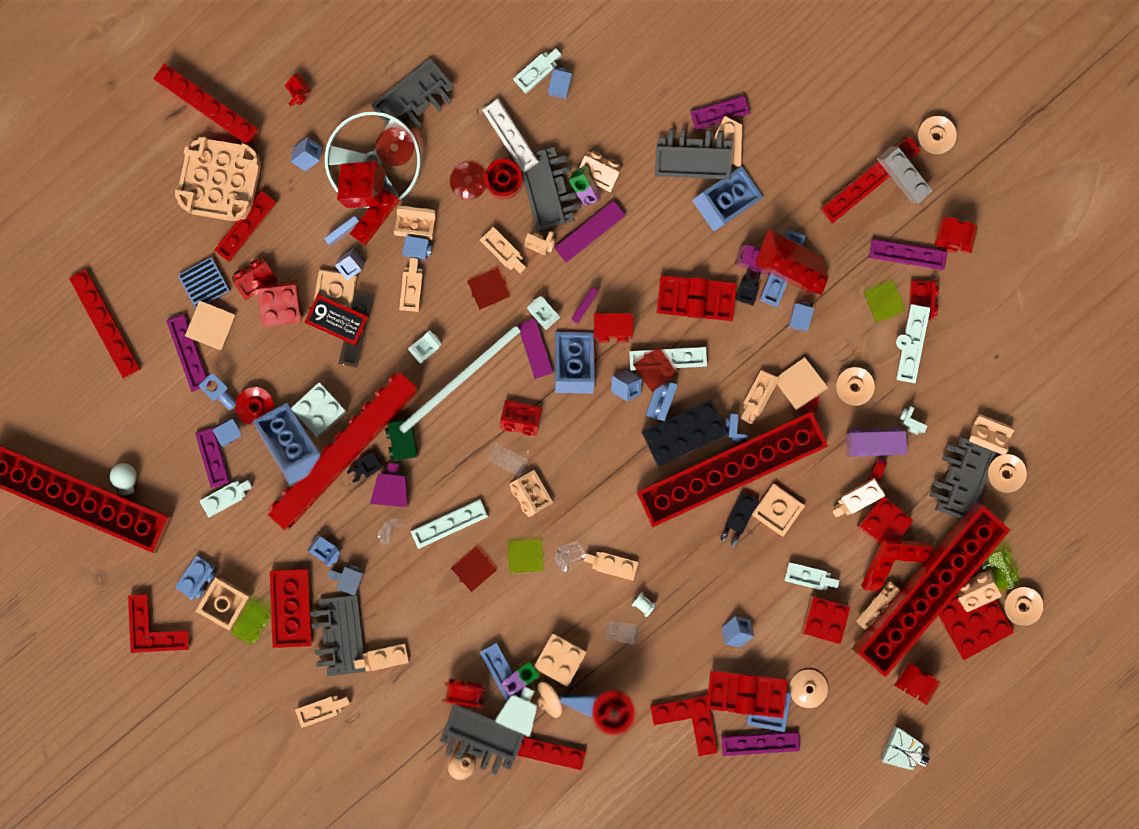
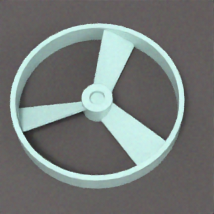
[325,112,422,208]

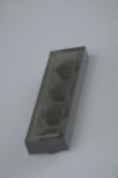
[338,289,375,369]

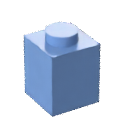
[548,68,572,99]
[402,236,432,261]
[788,301,814,332]

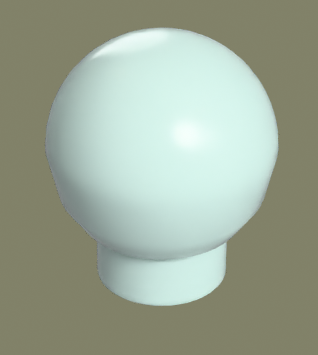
[110,463,137,495]

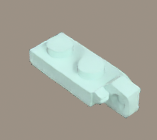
[513,49,561,94]
[200,480,253,518]
[784,562,839,590]

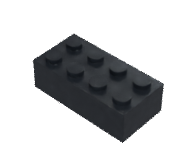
[641,399,728,467]

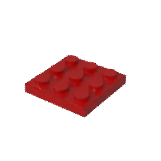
[938,597,1014,661]

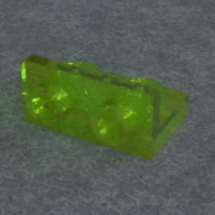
[982,548,1019,592]
[230,600,271,646]

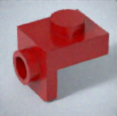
[284,73,312,107]

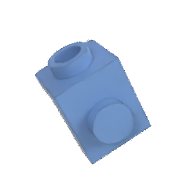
[725,414,748,442]
[307,534,341,567]

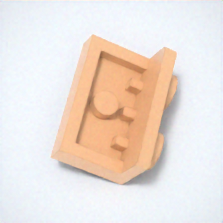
[394,206,435,240]
[957,569,1001,612]

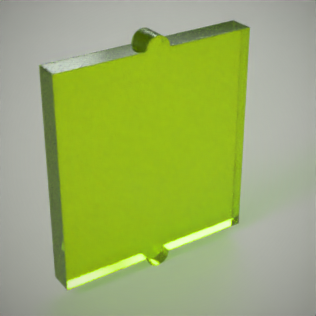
[863,281,905,323]
[507,540,544,573]

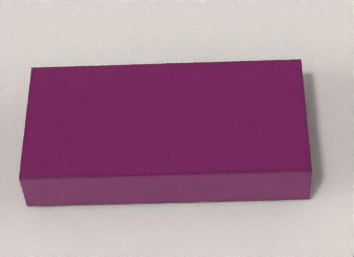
[572,288,599,325]

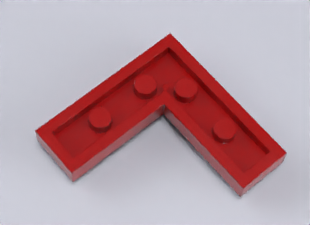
[349,188,401,246]
[861,539,934,591]
[128,594,190,653]
[650,695,718,757]

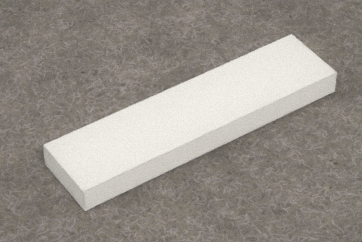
[483,99,539,173]

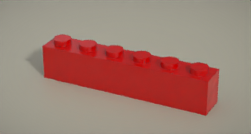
[153,63,261,147]

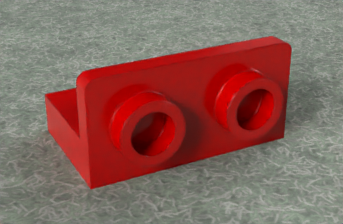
[231,257,278,301]
[909,281,939,321]
[499,400,543,436]

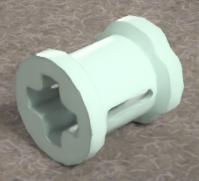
[631,592,657,617]

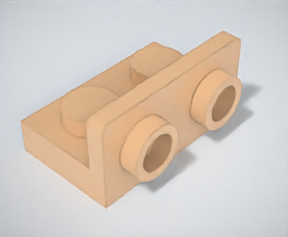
[580,151,623,192]
[525,231,555,256]
[969,414,1014,455]
[510,470,553,517]

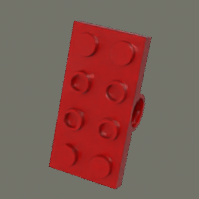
[656,275,737,322]
[706,670,788,719]

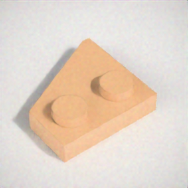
[712,116,742,167]

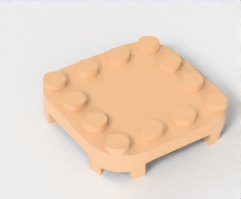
[175,137,261,221]

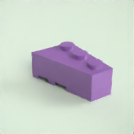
[846,428,907,457]

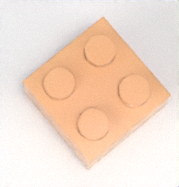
[196,577,252,631]
[534,633,586,687]

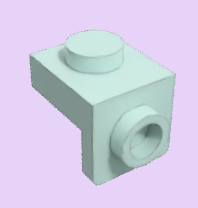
[527,296,560,330]
[408,330,442,364]
[900,406,927,435]

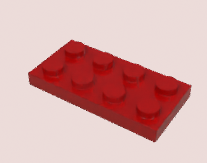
[269,569,312,648]

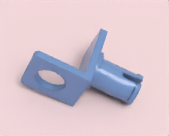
[199,373,236,410]

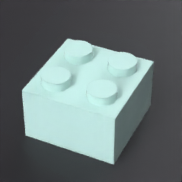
[291,383,348,438]

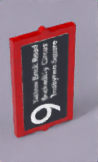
[304,294,368,346]

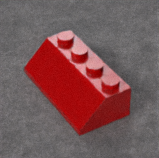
[755,229,829,295]

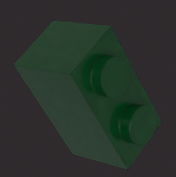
[385,420,418,461]

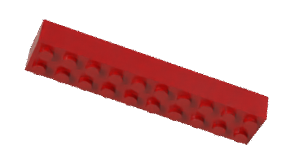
[267,372,419,530]
[636,412,828,528]
[0,445,172,553]
[852,503,1011,678]

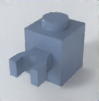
[327,565,364,596]

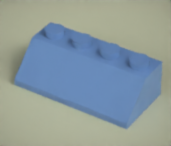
[253,403,320,485]

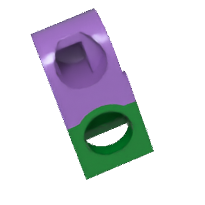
[569,165,601,206]
[500,662,539,696]

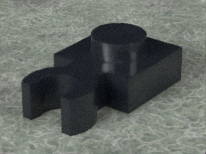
[735,270,760,306]
[347,452,383,483]

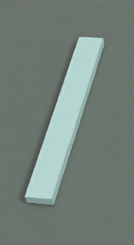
[399,327,521,433]

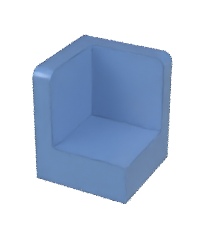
[291,137,322,171]
[335,248,365,280]
[611,370,642,401]
[213,419,242,447]
[722,616,754,647]

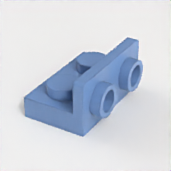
[646,380,677,422]
[175,555,216,601]

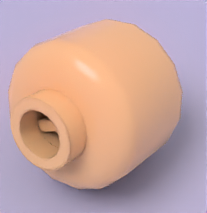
[448,753,476,780]

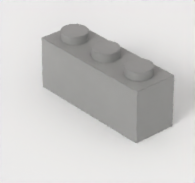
[876,146,932,204]

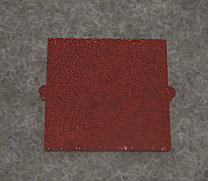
[467,268,510,310]
[633,347,678,392]
[451,547,497,593]

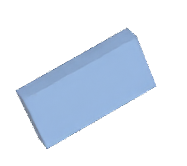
[325,216,359,247]

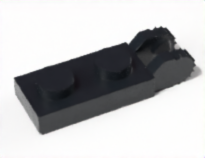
[720,491,759,547]

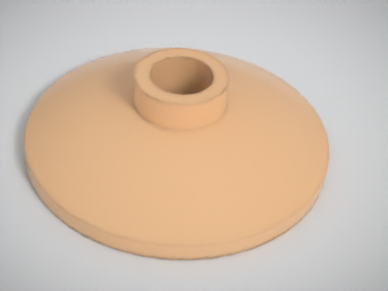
[918,116,957,154]
[836,367,875,406]
[988,454,1027,493]
[1004,587,1043,626]
[789,669,828,708]
[537,682,562,718]

